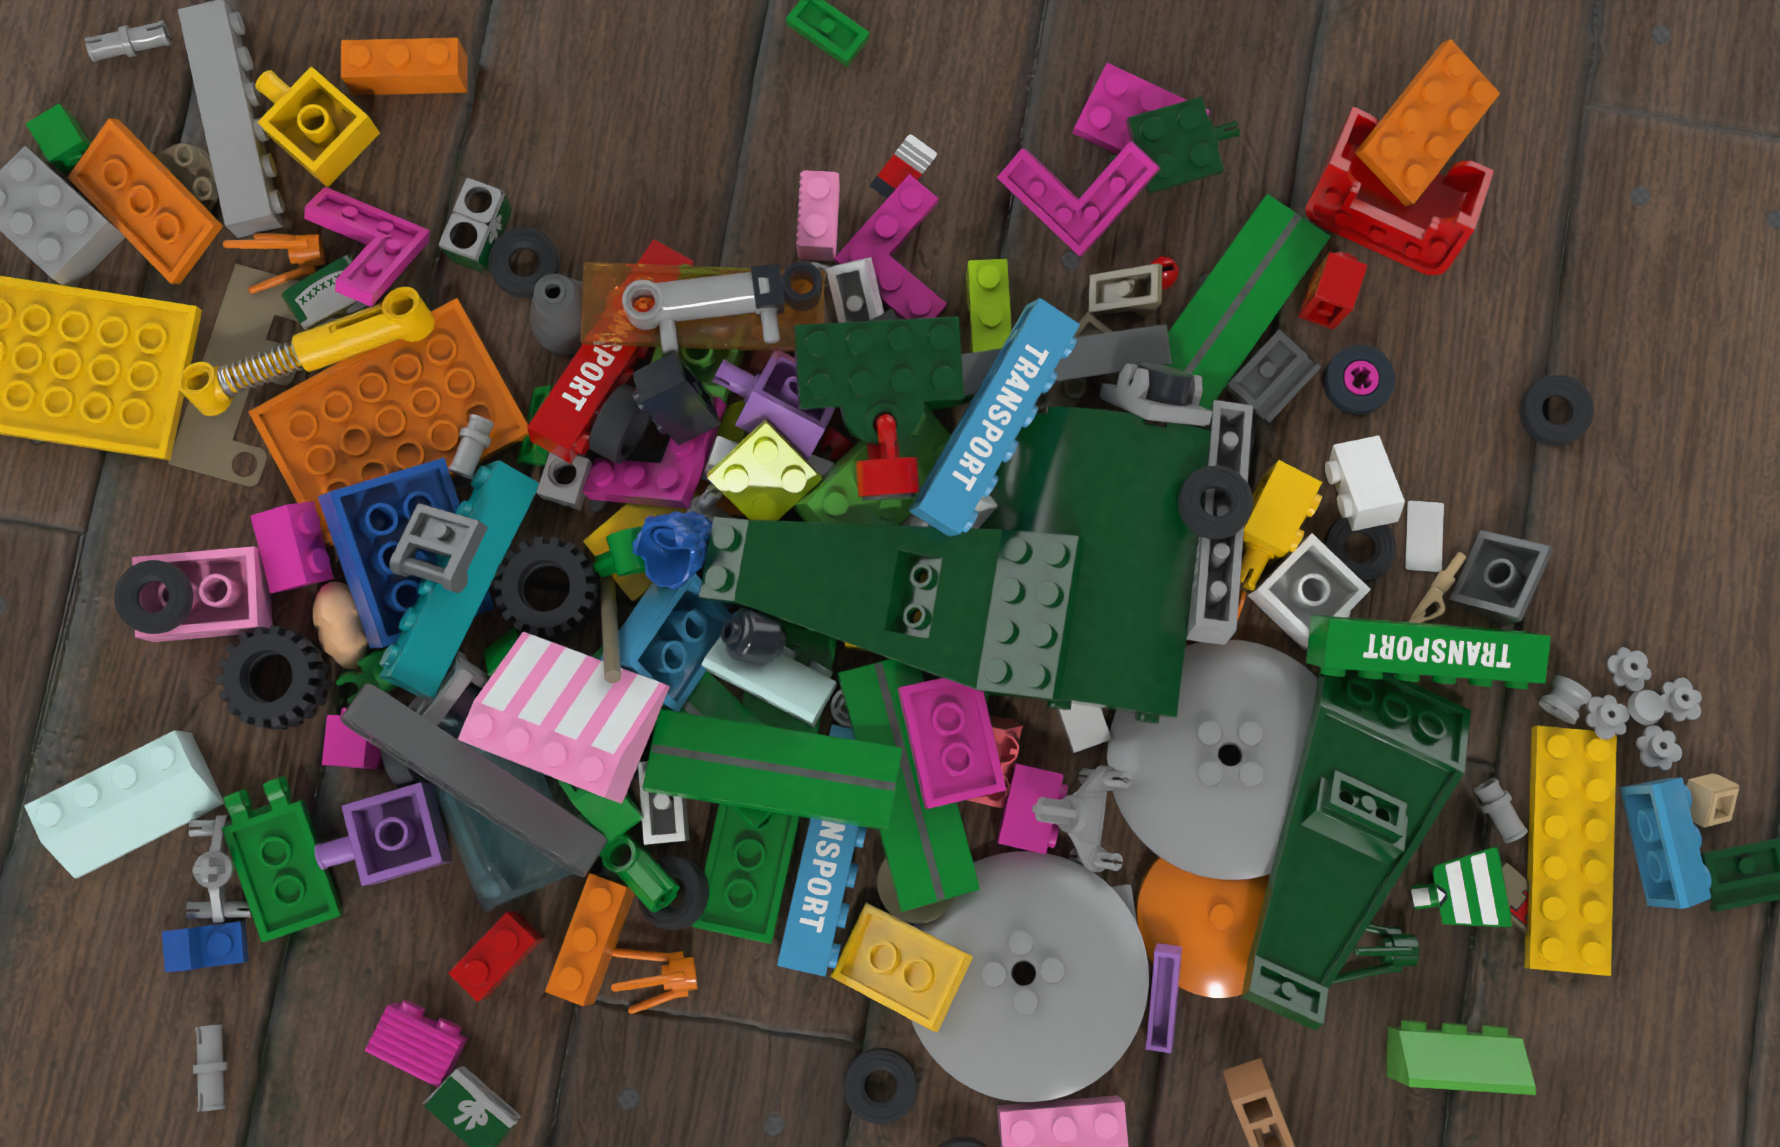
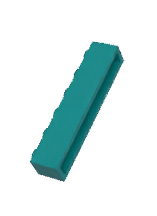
[379,460,539,698]

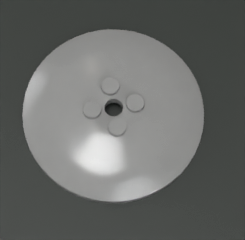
[1107,640,1318,880]
[911,851,1149,1102]

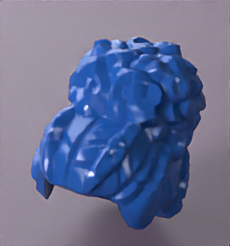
[632,511,713,590]

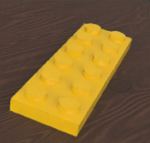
[1524,725,1617,976]

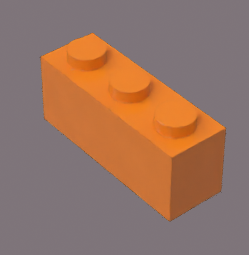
[341,38,468,95]
[545,873,635,1006]

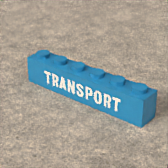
[908,298,1080,536]
[777,724,867,977]

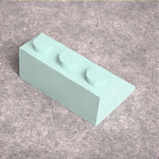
[701,636,837,728]

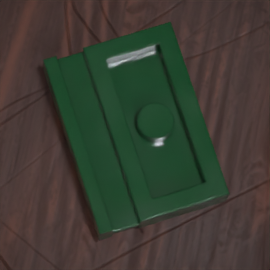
[1700,838,1780,912]

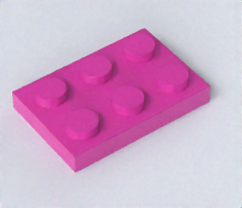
[1073,63,1210,155]
[897,678,1006,809]

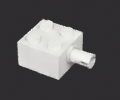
[1247,533,1371,651]

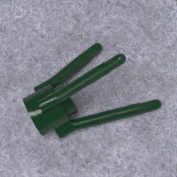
[1332,923,1419,984]

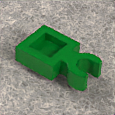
[336,643,398,704]

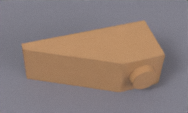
[1223,1058,1296,1147]

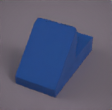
[162,921,249,972]

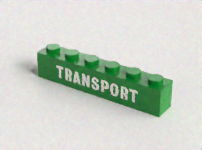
[1306,614,1551,689]

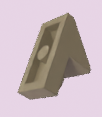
[1089,264,1162,317]

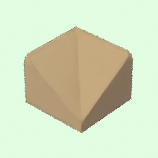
[1687,774,1739,828]

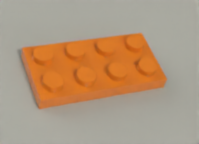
[1355,39,1500,207]
[67,118,223,284]

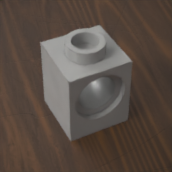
[536,453,593,511]

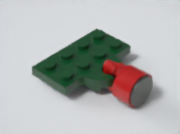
[793,316,964,501]

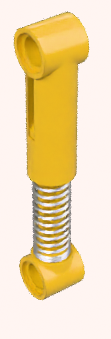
[177,287,435,416]

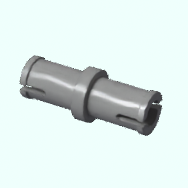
[85,20,171,62]
[193,1024,228,1112]

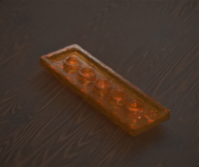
[580,262,825,352]

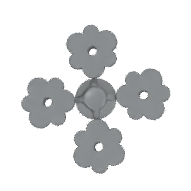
[1585,647,1702,771]

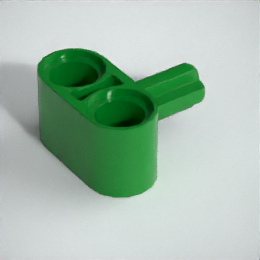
[593,526,646,578]

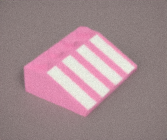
[458,632,670,804]

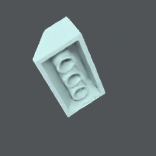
[24,730,225,879]

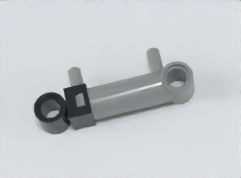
[622,261,822,355]

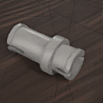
[449,414,494,479]
[1474,778,1528,843]

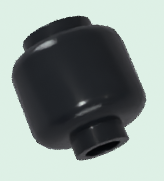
[721,608,786,665]

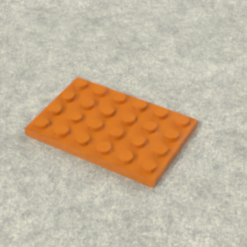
[248,298,529,549]

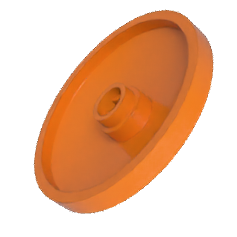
[1135,856,1270,998]

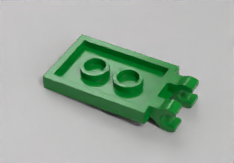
[221,775,344,943]

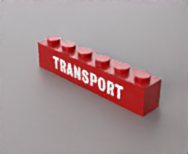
[527,239,694,464]

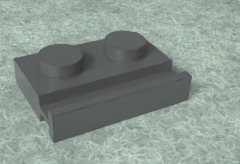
[1225,329,1321,426]

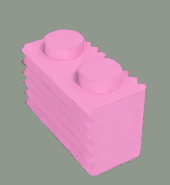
[796,170,840,261]

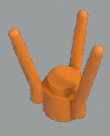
[223,233,325,294]
[611,948,698,1014]

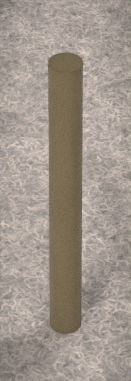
[599,576,621,683]

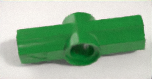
[578,813,680,913]

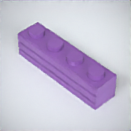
[1145,943,1182,1053]

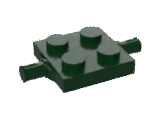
[1109,96,1240,195]

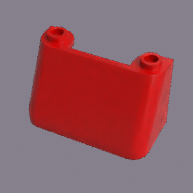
[1305,107,1494,275]

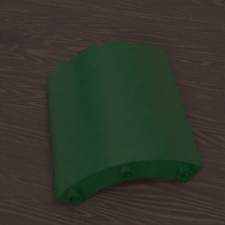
[978,406,1211,724]

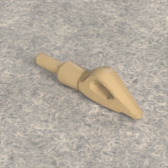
[1408,552,1467,623]

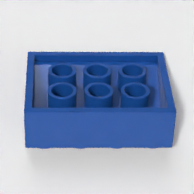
[318,458,495,649]

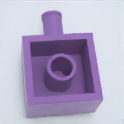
[712,348,835,461]
[315,782,453,886]

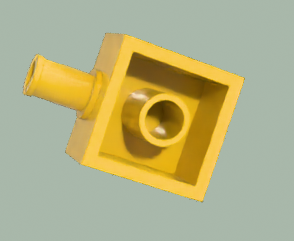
[255,66,380,188]
[1240,460,1322,591]

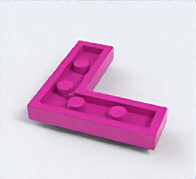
[997,141,1161,256]
[834,174,947,319]
[304,187,430,307]
[582,397,727,509]

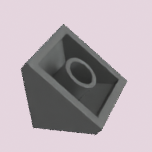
[1449,530,1554,627]

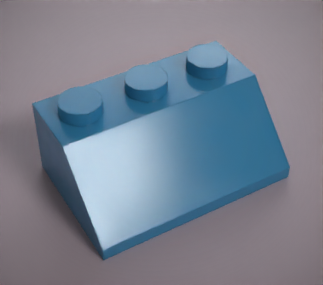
[599,573,732,712]
[1619,777,1711,909]

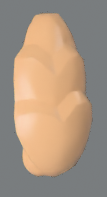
[313,581,369,670]

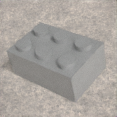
[0,146,125,287]

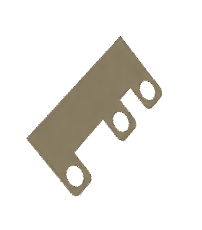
[167,263,300,487]

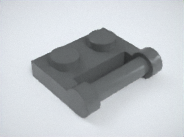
[390,503,488,593]

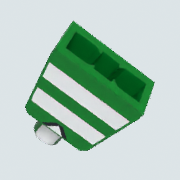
[1411,846,1513,927]

